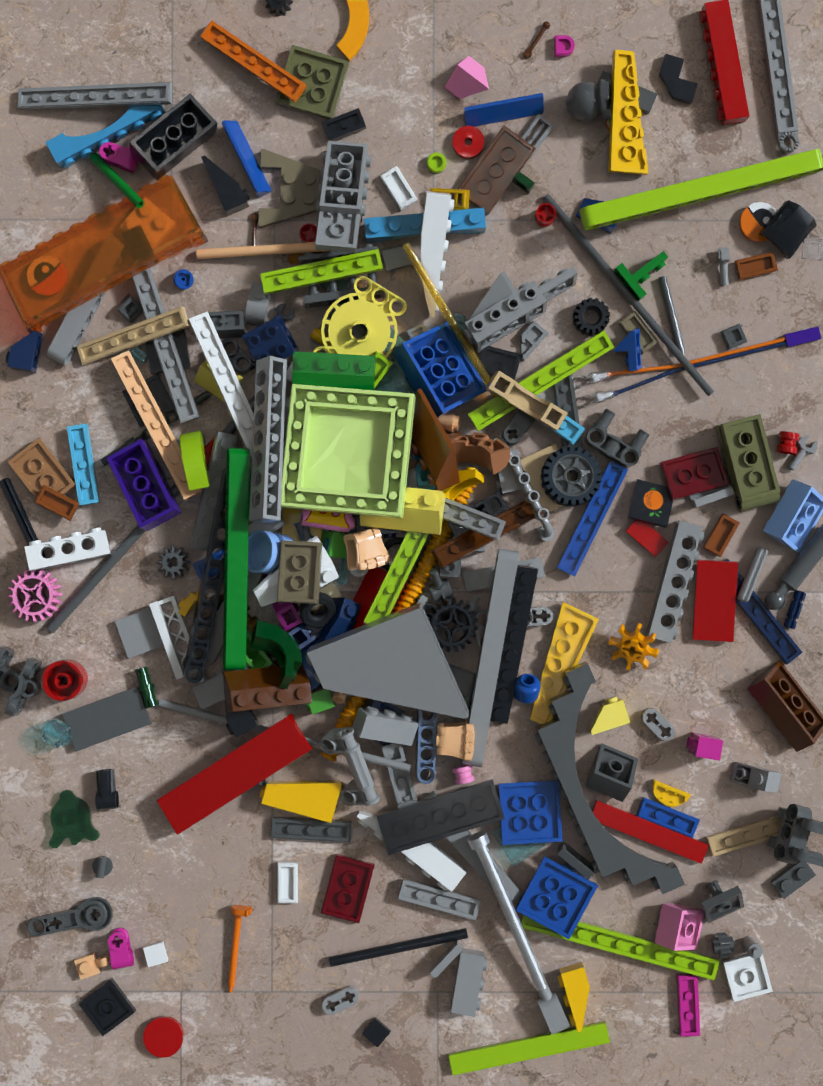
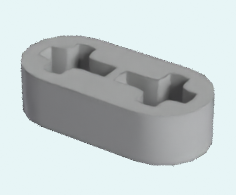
[641,708,675,741]
[322,985,359,1015]

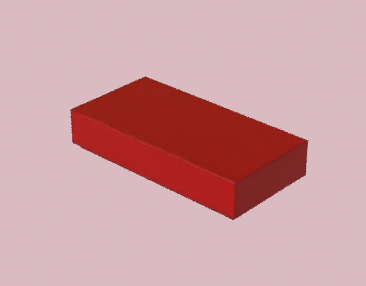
[625,520,669,557]

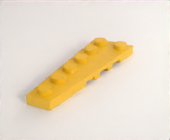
[608,50,648,175]
[529,602,599,725]

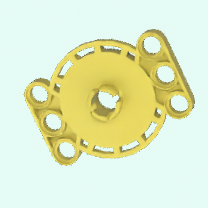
[313,276,407,358]

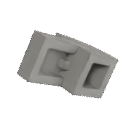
[245,282,271,326]

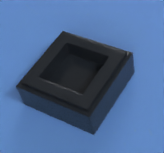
[362,1017,391,1047]

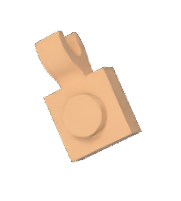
[74,952,110,980]

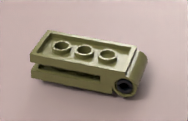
[715,414,780,512]

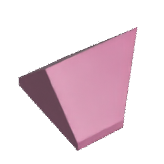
[445,56,489,100]

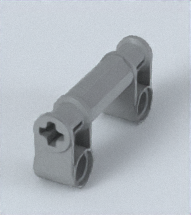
[319,727,380,806]

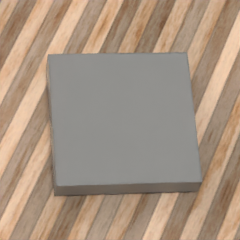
[115,608,164,659]

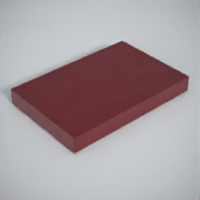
[659,447,729,501]
[321,854,375,923]

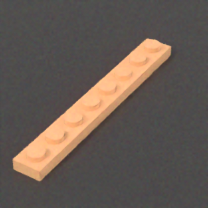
[111,350,202,501]

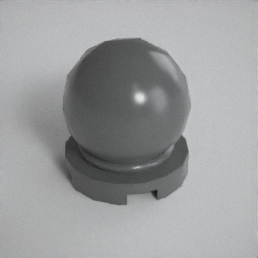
[566,79,612,122]

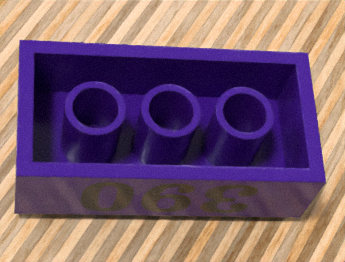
[106,439,182,531]

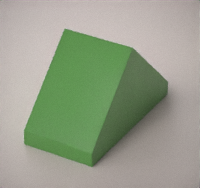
[246,631,273,669]

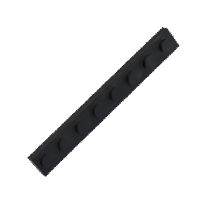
[490,565,538,724]

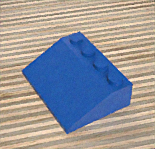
[392,321,487,418]

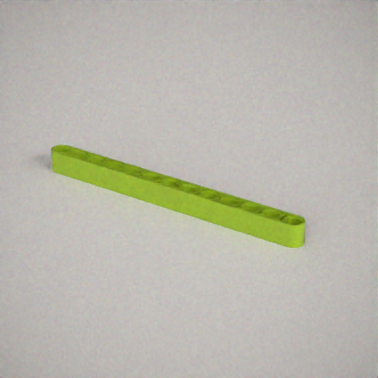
[579,149,823,231]

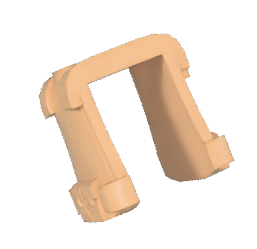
[343,527,391,570]
[436,721,475,761]

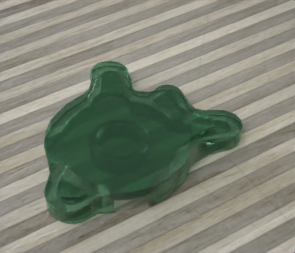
[49,790,100,848]

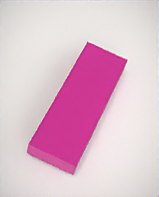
[676,974,700,1037]

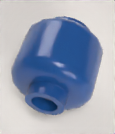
[514,674,540,704]

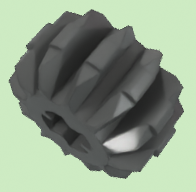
[156,545,191,579]

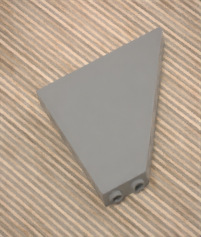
[306,603,469,719]

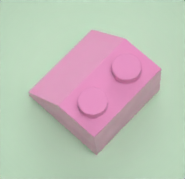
[655,903,704,951]

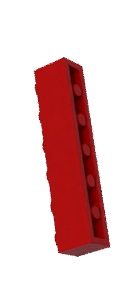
[699,0,750,126]

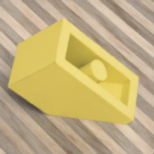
[589,696,630,735]

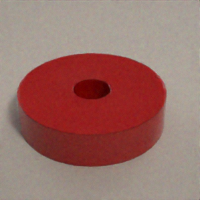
[452,126,484,159]

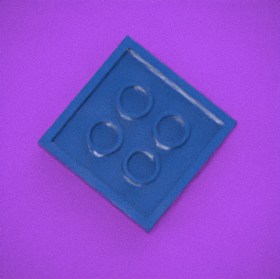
[498,780,563,845]
[515,856,598,939]

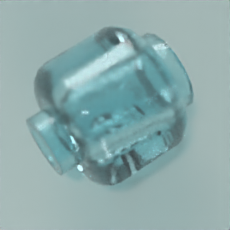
[41,718,72,748]

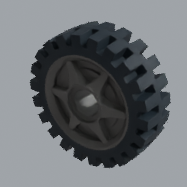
[541,446,602,507]

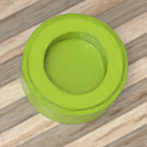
[427,152,446,174]

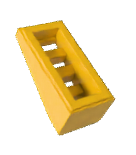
[430,188,470,210]

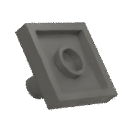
[701,880,744,923]

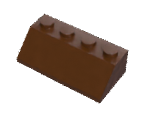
[747,660,823,752]
[223,664,312,713]

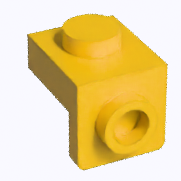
[178,591,208,617]

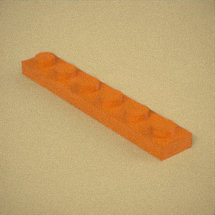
[200,20,307,103]

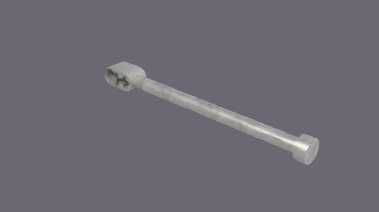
[467,831,570,1035]

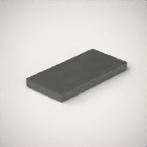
[62,686,152,751]

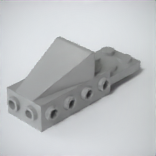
[315,141,371,253]
[464,267,578,353]

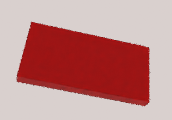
[692,560,738,642]

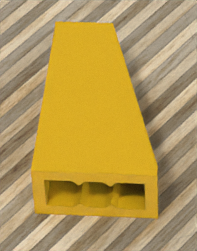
[259,780,343,823]

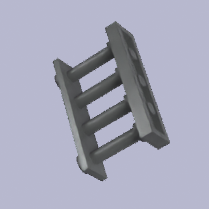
[298,244,385,308]

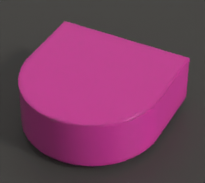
[554,35,575,57]

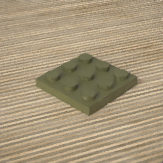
[275,45,349,119]

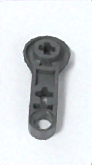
[28,897,113,936]

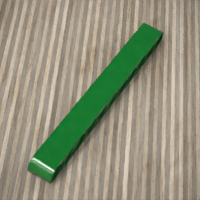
[223,448,250,670]

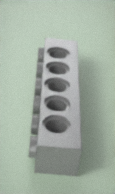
[645,520,704,643]

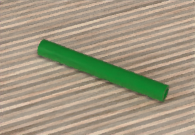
[89,153,145,209]

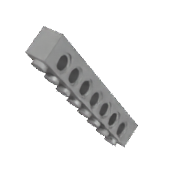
[249,356,287,524]

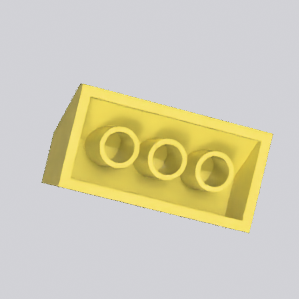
[360,487,446,535]

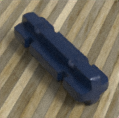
[784,590,806,629]

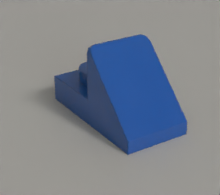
[613,328,642,371]

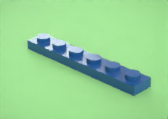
[556,460,628,577]

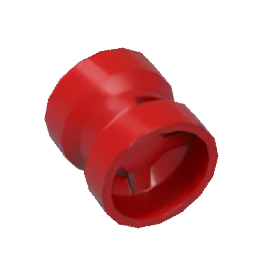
[535,203,556,227]
[299,223,317,243]
[776,431,799,455]

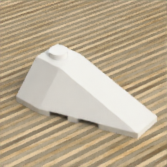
[253,536,339,607]

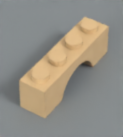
[485,371,568,430]

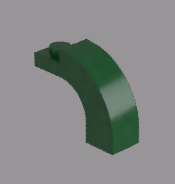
[250,620,302,689]

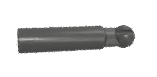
[765,524,823,611]

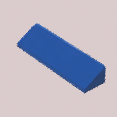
[464,93,544,127]
[222,120,271,198]

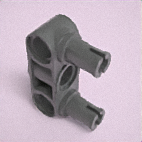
[585,409,649,467]

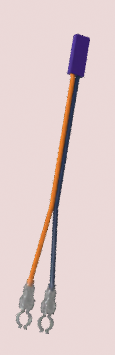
[573,326,822,407]

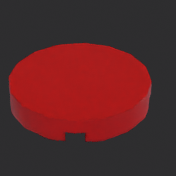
[143,1016,184,1058]

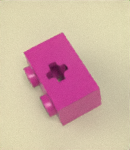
[686,732,723,761]

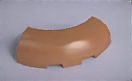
[446,432,510,475]

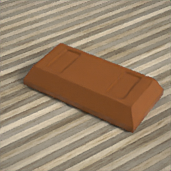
[735,252,778,280]
[34,485,80,521]
[703,513,740,557]

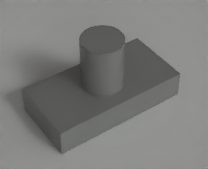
[557,841,594,880]

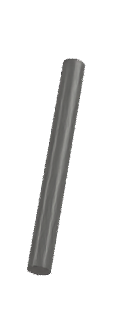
[659,276,686,354]

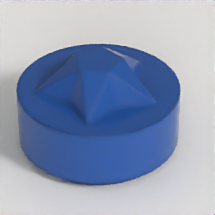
[173,269,194,290]

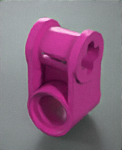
[99,142,138,173]
[108,928,134,970]

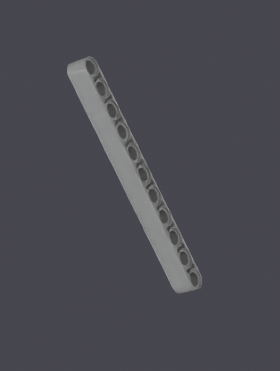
[461,549,519,767]

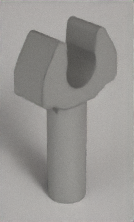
[717,247,730,285]
[788,435,818,471]

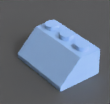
[763,479,823,553]

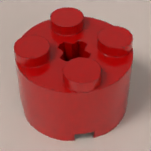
[42,659,88,701]

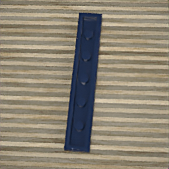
[724,559,803,665]

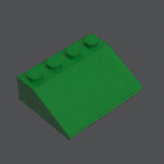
[292,351,376,390]

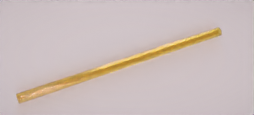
[402,242,496,398]

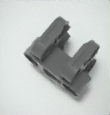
[0,646,42,717]
[767,804,823,867]

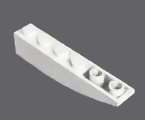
[420,191,454,318]
[357,811,467,892]

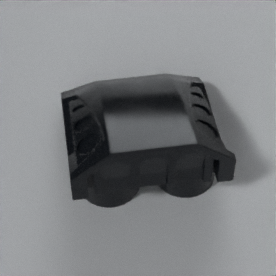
[759,200,817,259]

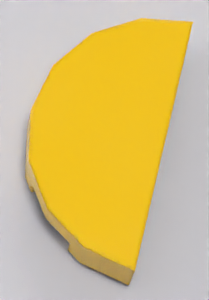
[652,779,691,807]

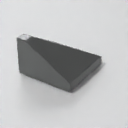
[117,293,143,323]

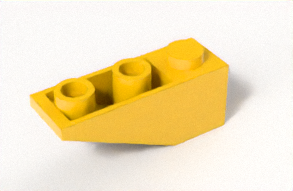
[557,962,590,1032]

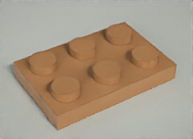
[8,438,76,509]

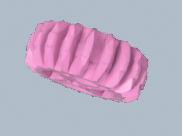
[7,569,63,622]

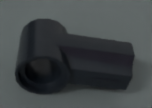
[95,769,119,810]

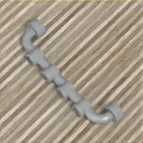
[493,437,554,542]

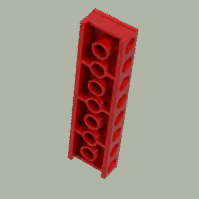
[156,714,313,835]

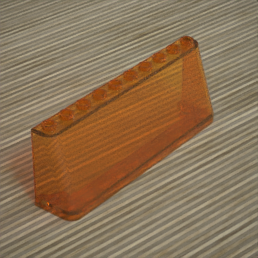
[0,175,208,333]

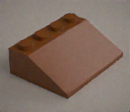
[411,388,460,491]

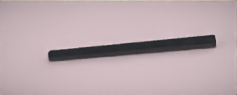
[329,928,468,967]

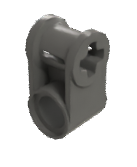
[501,409,536,446]

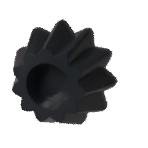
[265,0,293,17]

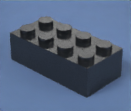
[129,94,217,181]

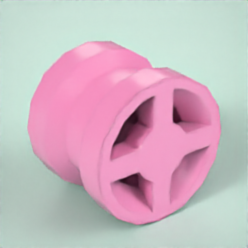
[452,765,475,785]

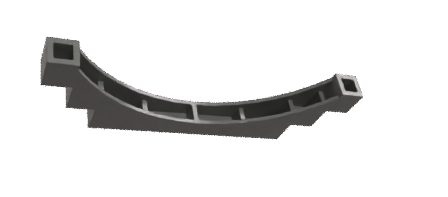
[534,662,685,894]

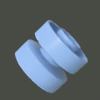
[248,530,293,575]

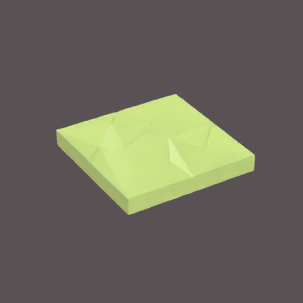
[281,384,416,519]

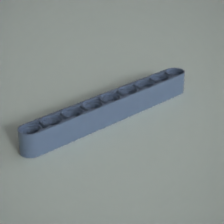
[415,604,439,784]

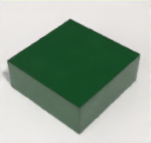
[513,171,535,194]

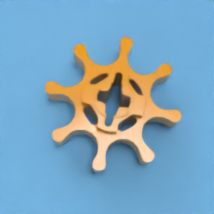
[608,623,659,671]

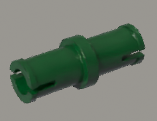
[134,667,158,709]

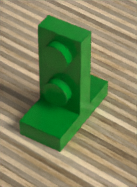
[614,251,668,301]

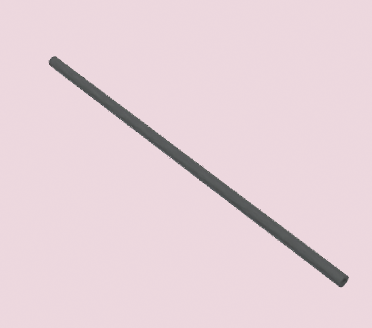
[46,361,291,633]

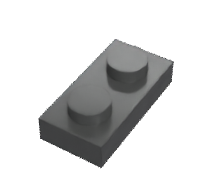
[770,860,816,899]

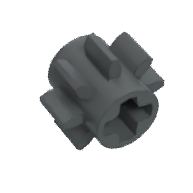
[711,932,735,959]

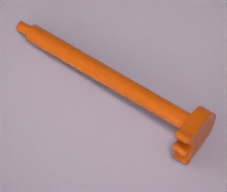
[228,905,252,993]

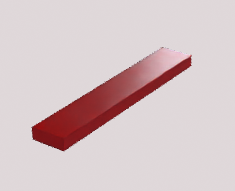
[592,800,709,864]

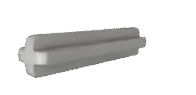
[737,547,768,603]

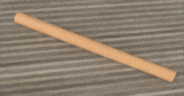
[196,242,329,259]

